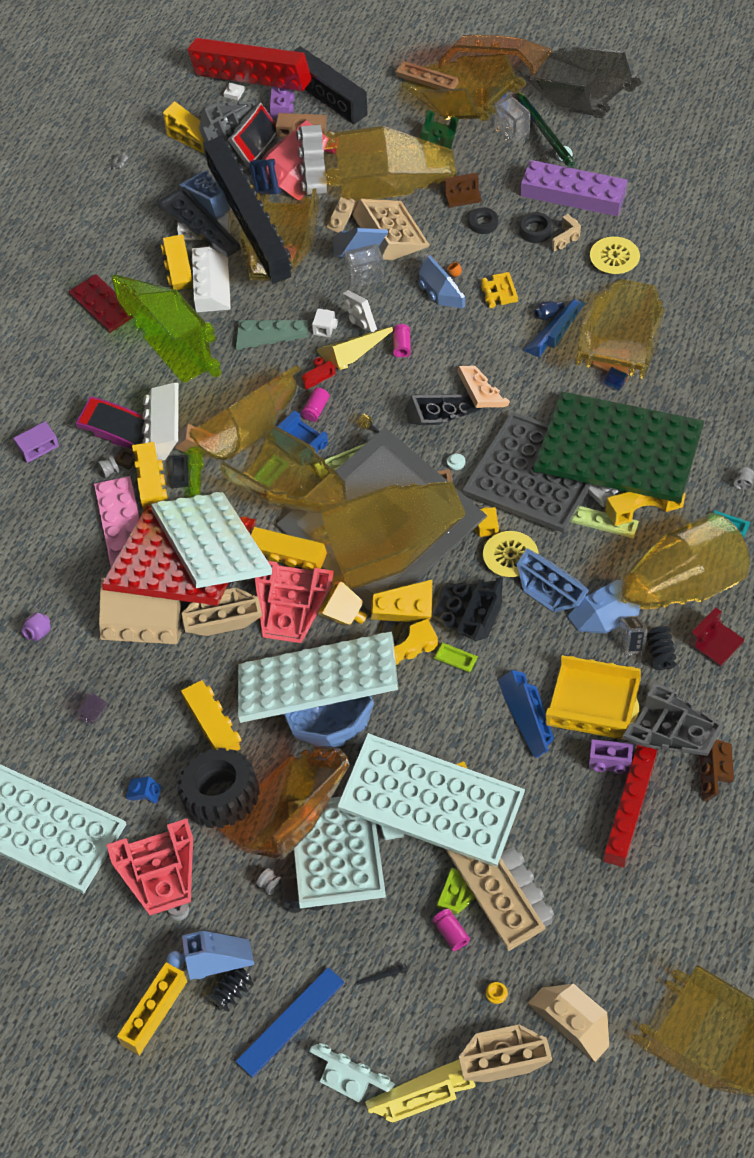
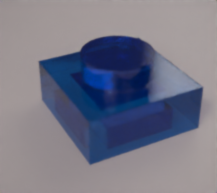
[603,367,628,391]

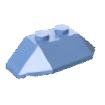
[418,254,465,308]
[517,548,589,612]
[567,580,643,634]

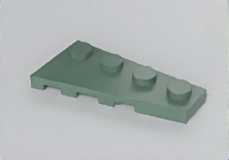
[236,320,308,350]

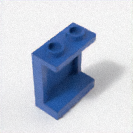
[270,410,328,465]

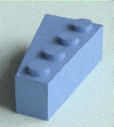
[179,170,230,218]

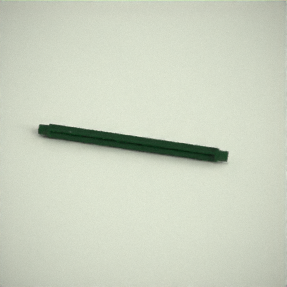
[516,92,575,168]

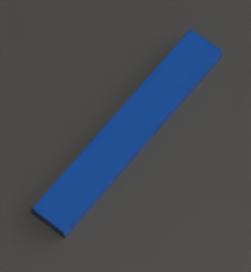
[236,967,344,1078]

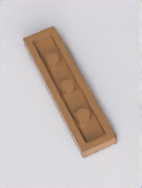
[396,61,459,93]

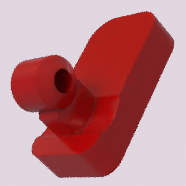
[301,357,336,390]

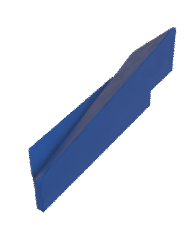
[523,298,586,358]
[497,670,554,758]

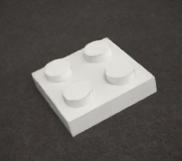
[343,290,377,333]

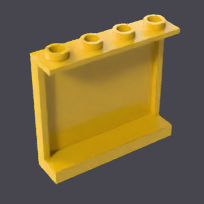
[546,655,641,740]

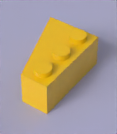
[163,101,205,154]
[161,234,193,291]
[132,442,168,510]
[370,580,432,623]

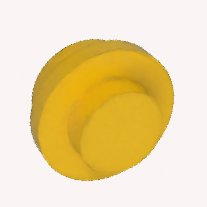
[486,982,508,1004]

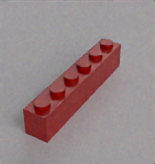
[604,744,658,868]

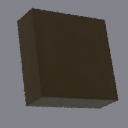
[115,448,136,470]

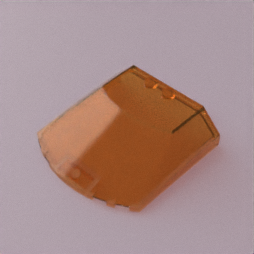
[438,35,552,75]
[218,746,349,859]

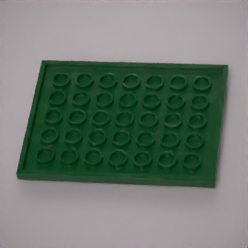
[534,391,704,503]

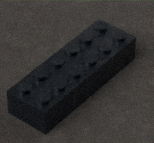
[294,46,368,125]

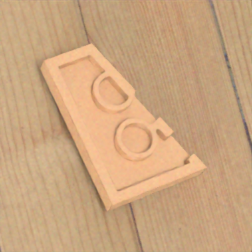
[457,366,510,408]

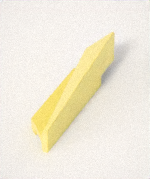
[365,1060,476,1123]

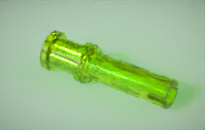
[188,447,205,498]

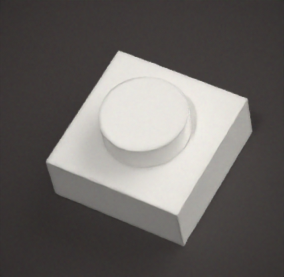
[223,83,245,100]

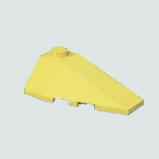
[317,327,393,370]

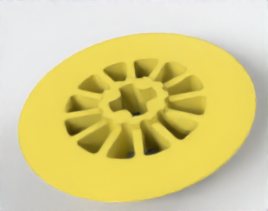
[590,237,640,274]
[483,531,538,577]

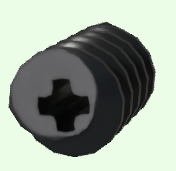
[646,626,677,670]
[206,968,254,1012]

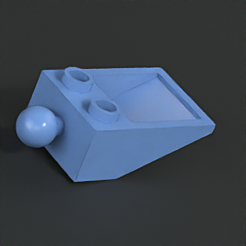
[333,228,388,258]
[166,931,254,980]

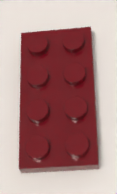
[69,274,137,333]

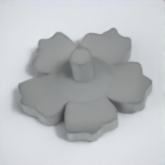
[112,152,128,170]

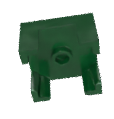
[418,110,459,154]

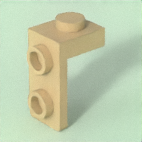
[327,197,358,233]
[552,214,581,251]

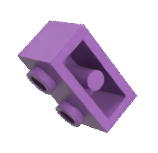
[270,87,295,119]
[14,421,59,463]
[589,740,633,774]

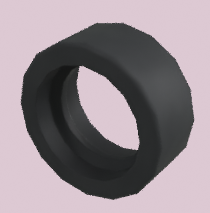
[520,212,552,243]

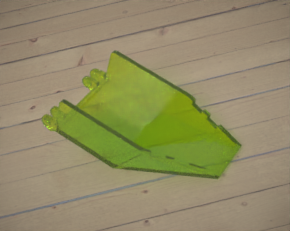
[111,274,222,383]

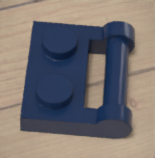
[249,159,281,194]

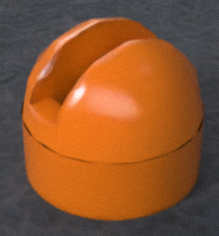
[447,262,462,277]

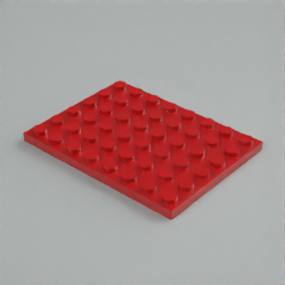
[102,505,256,606]

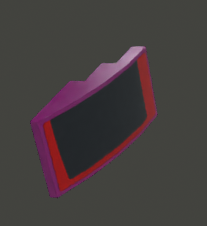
[76,396,144,449]

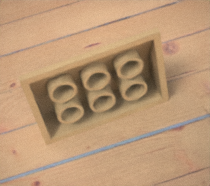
[352,199,430,260]
[99,578,182,644]

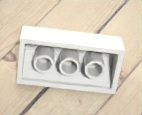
[192,247,231,312]
[142,383,178,460]

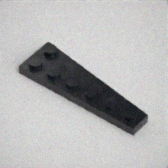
[157,187,241,257]

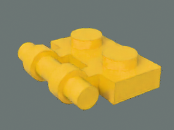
[481,272,518,308]

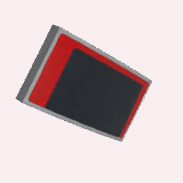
[228,102,277,166]

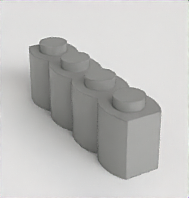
[296,125,327,195]
[501,847,554,927]

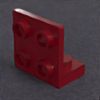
[689,607,744,666]

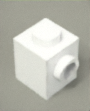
[312,309,338,337]

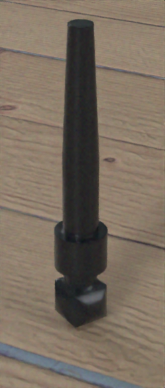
[357,964,408,985]

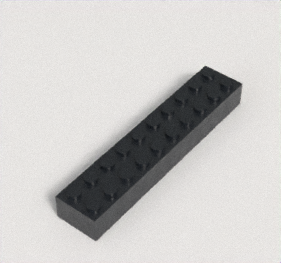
[203,136,293,285]

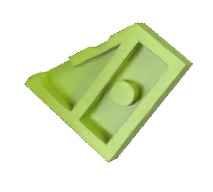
[437,868,476,915]

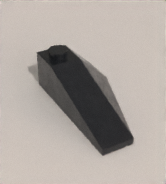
[405,395,482,425]

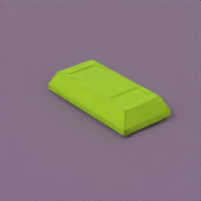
[434,642,478,673]

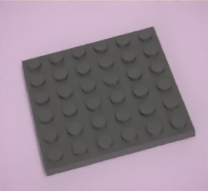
[462,412,593,533]

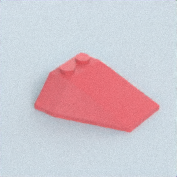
[261,120,329,201]
[255,561,334,643]
[106,819,193,916]

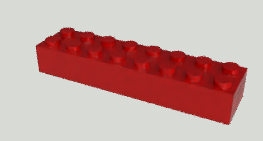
[187,38,312,91]

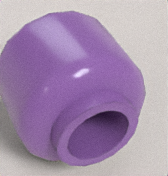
[21,613,51,641]

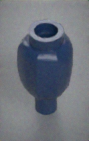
[534,301,564,320]

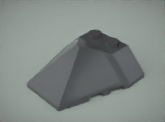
[199,101,256,165]
[623,683,723,756]

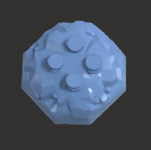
[284,696,374,748]

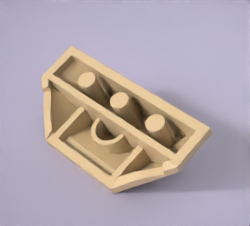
[182,588,262,636]
[527,984,609,1062]
[459,1025,552,1082]

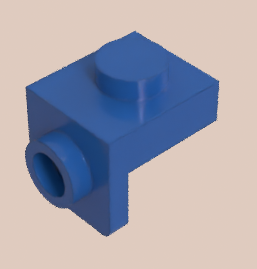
[126,776,161,803]

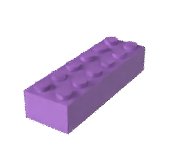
[521,160,627,216]

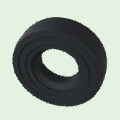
[468,207,499,234]

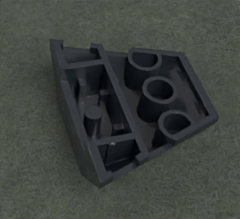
[431,577,503,642]

